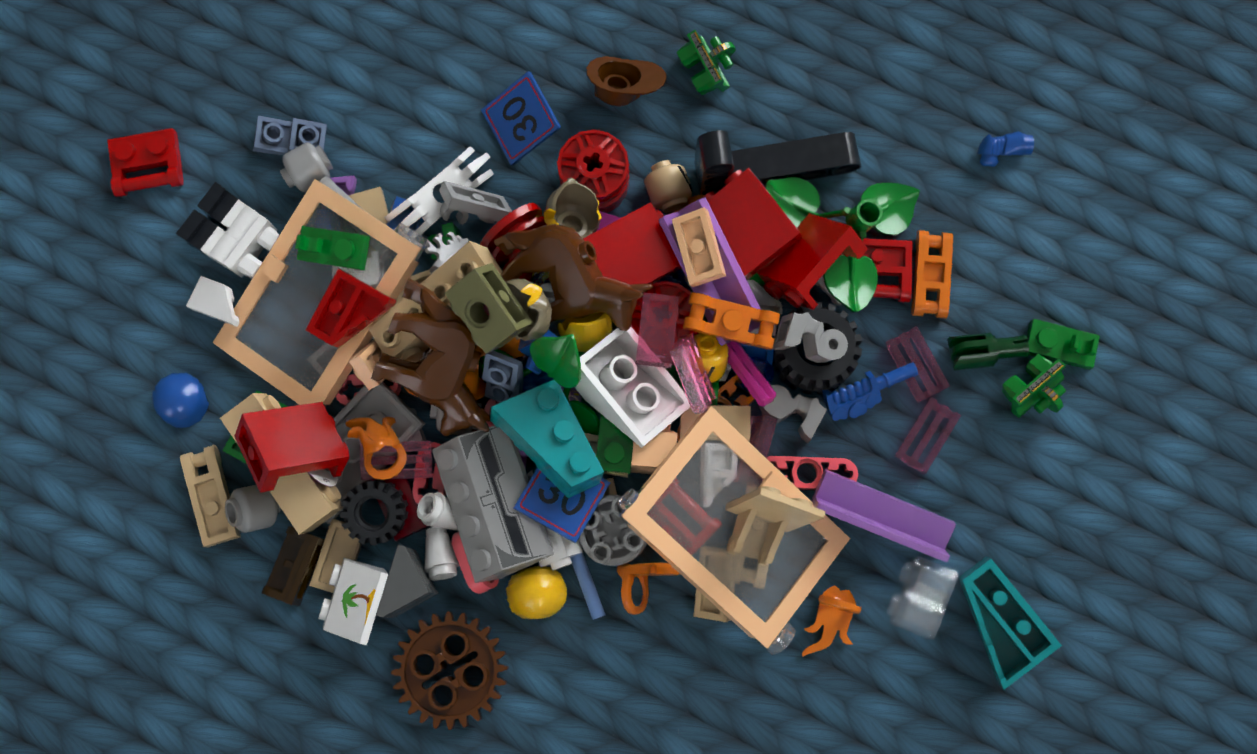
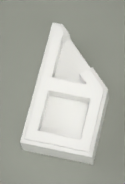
[186,276,240,327]

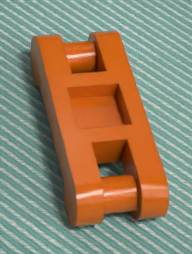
[911,230,953,319]
[683,292,780,350]

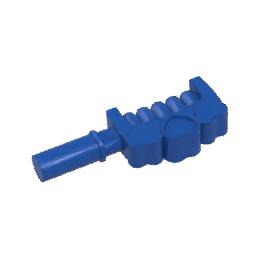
[822,362,918,421]

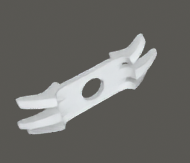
[384,146,494,243]

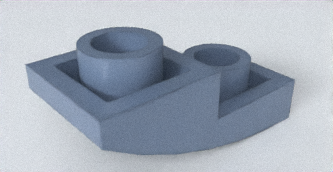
[253,115,327,155]
[482,351,524,403]

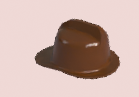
[586,56,666,107]

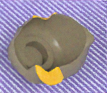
[544,177,602,239]
[505,278,552,341]

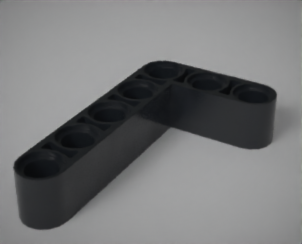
[694,130,861,195]

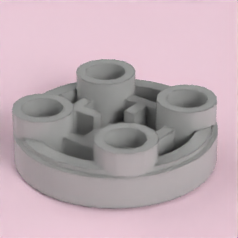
[579,495,647,566]

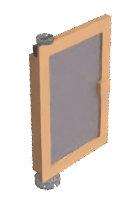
[213,179,430,407]
[618,406,850,655]

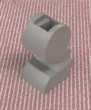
[772,312,848,363]
[759,385,827,444]

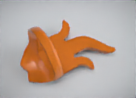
[345,417,407,480]
[617,563,681,615]
[802,585,862,656]

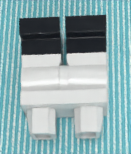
[176,182,279,279]

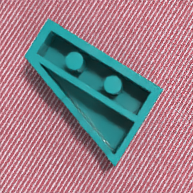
[490,380,604,498]
[958,556,1062,690]

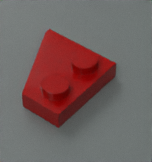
[305,269,396,348]

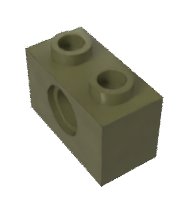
[444,263,533,354]

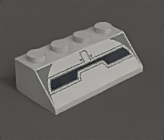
[432,425,554,583]

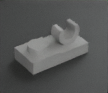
[439,181,512,225]

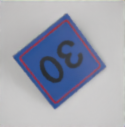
[481,71,561,165]
[513,468,611,544]

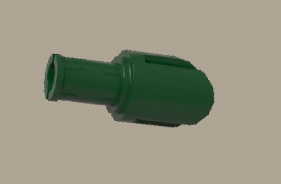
[947,333,1029,371]

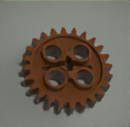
[391,611,509,730]

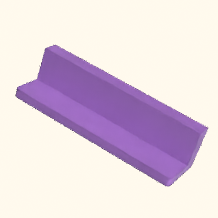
[659,197,761,346]
[811,469,956,562]

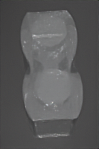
[887,556,959,640]

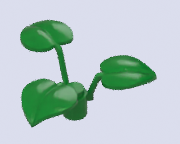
[765,177,920,312]
[479,334,600,435]

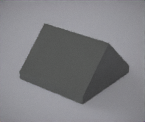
[376,545,439,618]

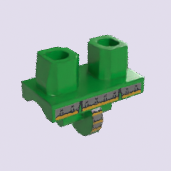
[677,30,736,95]
[1002,354,1066,418]

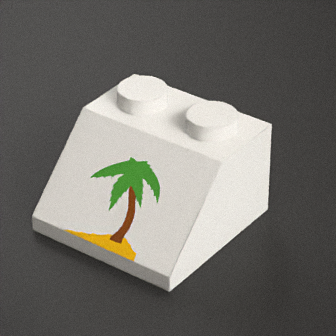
[318,558,388,645]

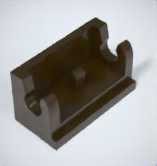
[261,526,325,606]

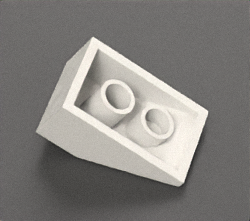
[575,327,694,448]

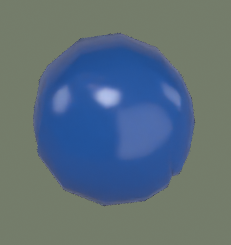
[152,373,209,428]

